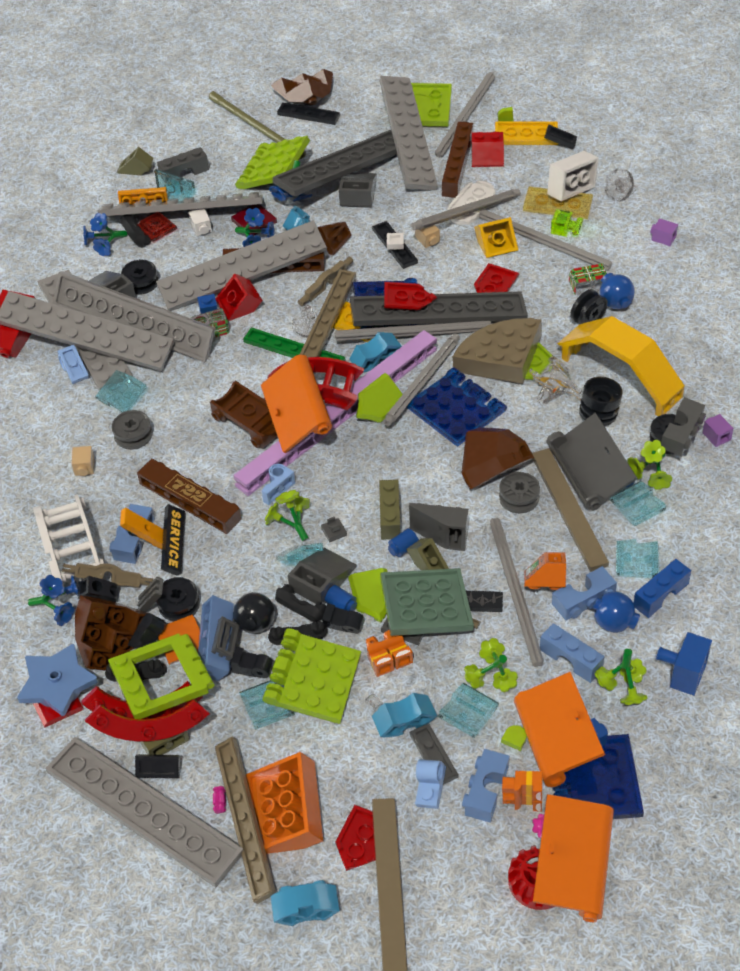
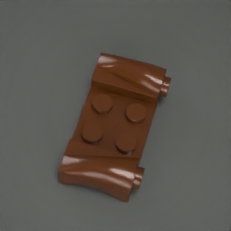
[210,380,277,449]

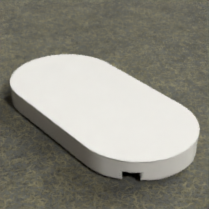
[447,181,495,225]

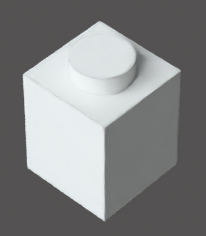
[189,208,212,236]

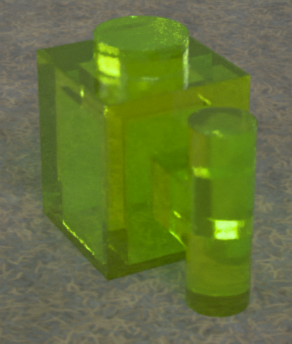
[550,209,583,237]

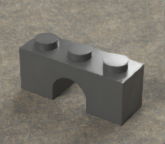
[157,147,209,185]
[661,397,706,456]

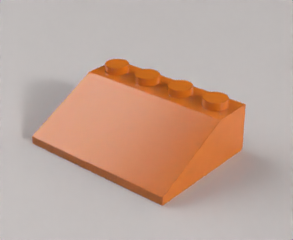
[246,752,323,854]

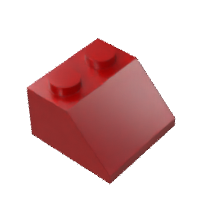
[471,131,504,167]
[215,274,263,321]

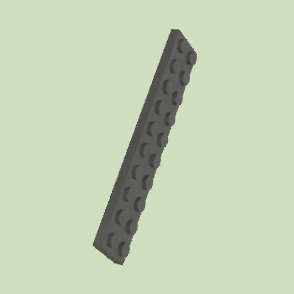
[273,130,397,197]
[350,291,528,326]

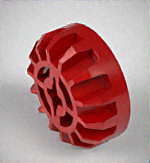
[508,845,555,910]

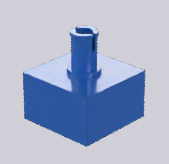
[656,632,712,696]

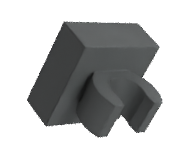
[321,517,347,543]

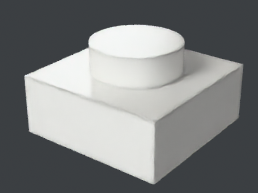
[387,233,404,250]

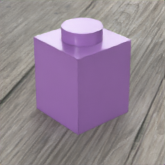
[650,218,678,246]
[702,414,734,447]

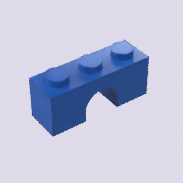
[633,559,692,618]

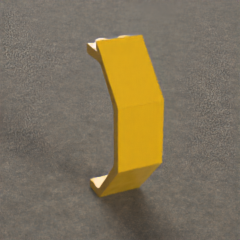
[557,316,685,416]

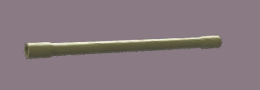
[209,91,306,159]

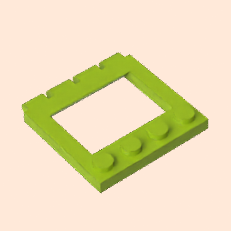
[108,633,215,719]

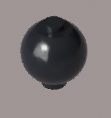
[234,592,275,633]

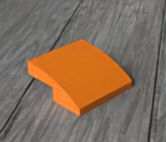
[158,615,200,665]

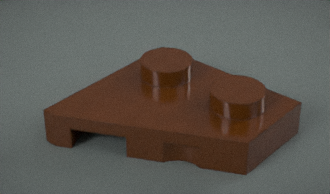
[317,222,352,255]

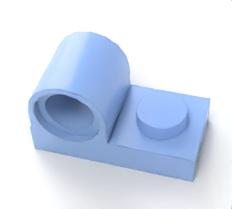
[58,345,89,384]
[262,464,295,506]
[415,759,446,809]

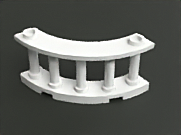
[33,495,104,587]

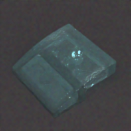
[95,370,147,413]
[610,481,666,526]
[616,539,660,579]
[276,543,323,560]
[239,680,295,730]
[438,683,499,738]

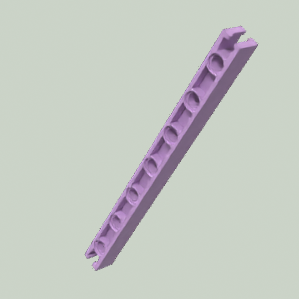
[233,330,437,496]

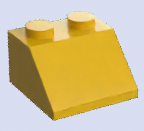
[474,217,518,258]

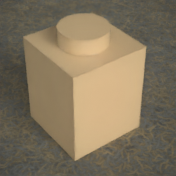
[415,225,440,248]
[72,446,94,476]

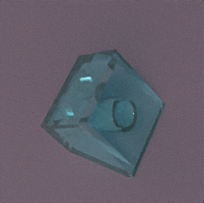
[154,169,196,201]

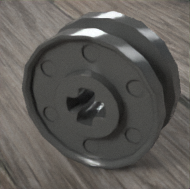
[111,410,153,450]
[499,472,540,514]

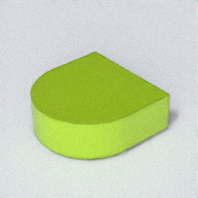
[497,107,514,121]
[501,725,527,751]

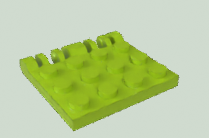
[411,83,452,127]
[235,136,310,189]
[262,628,361,724]

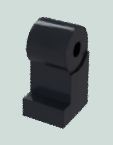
[78,576,118,602]
[322,603,364,634]
[128,613,165,649]
[230,647,273,679]

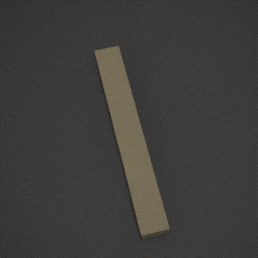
[299,269,356,357]
[532,448,609,572]
[215,737,276,904]
[372,798,407,971]

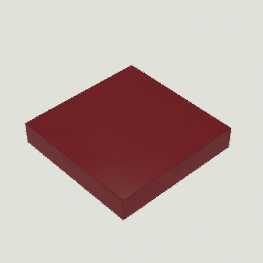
[231,204,277,236]

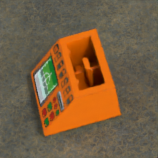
[524,552,566,590]

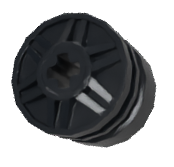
[579,376,623,426]

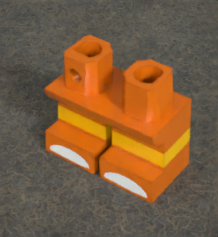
[366,630,413,677]
[502,771,543,812]

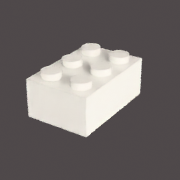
[547,151,599,201]

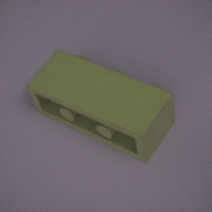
[379,479,400,540]

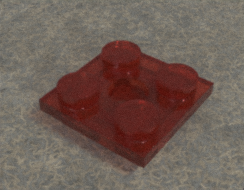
[137,212,177,242]

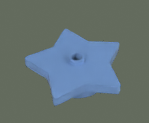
[17,644,98,716]

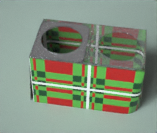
[569,263,607,296]
[190,308,230,338]

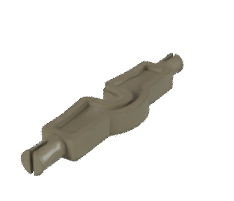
[298,256,353,306]
[62,563,153,587]

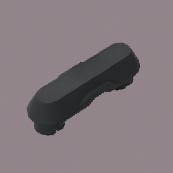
[120,214,150,247]
[275,584,326,622]
[268,621,327,645]
[105,659,165,682]

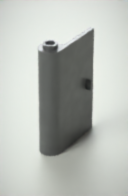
[546,413,638,510]

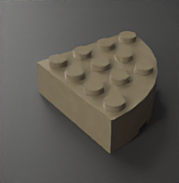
[452,318,542,384]

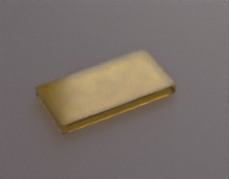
[523,186,593,219]

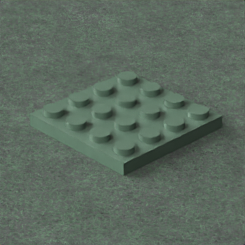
[380,568,474,636]

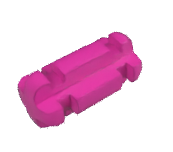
[213,786,226,814]

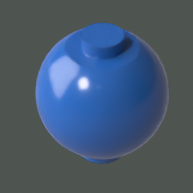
[600,273,635,309]
[592,591,640,633]

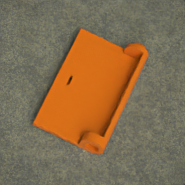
[261,355,332,453]
[514,672,605,787]
[533,794,614,923]

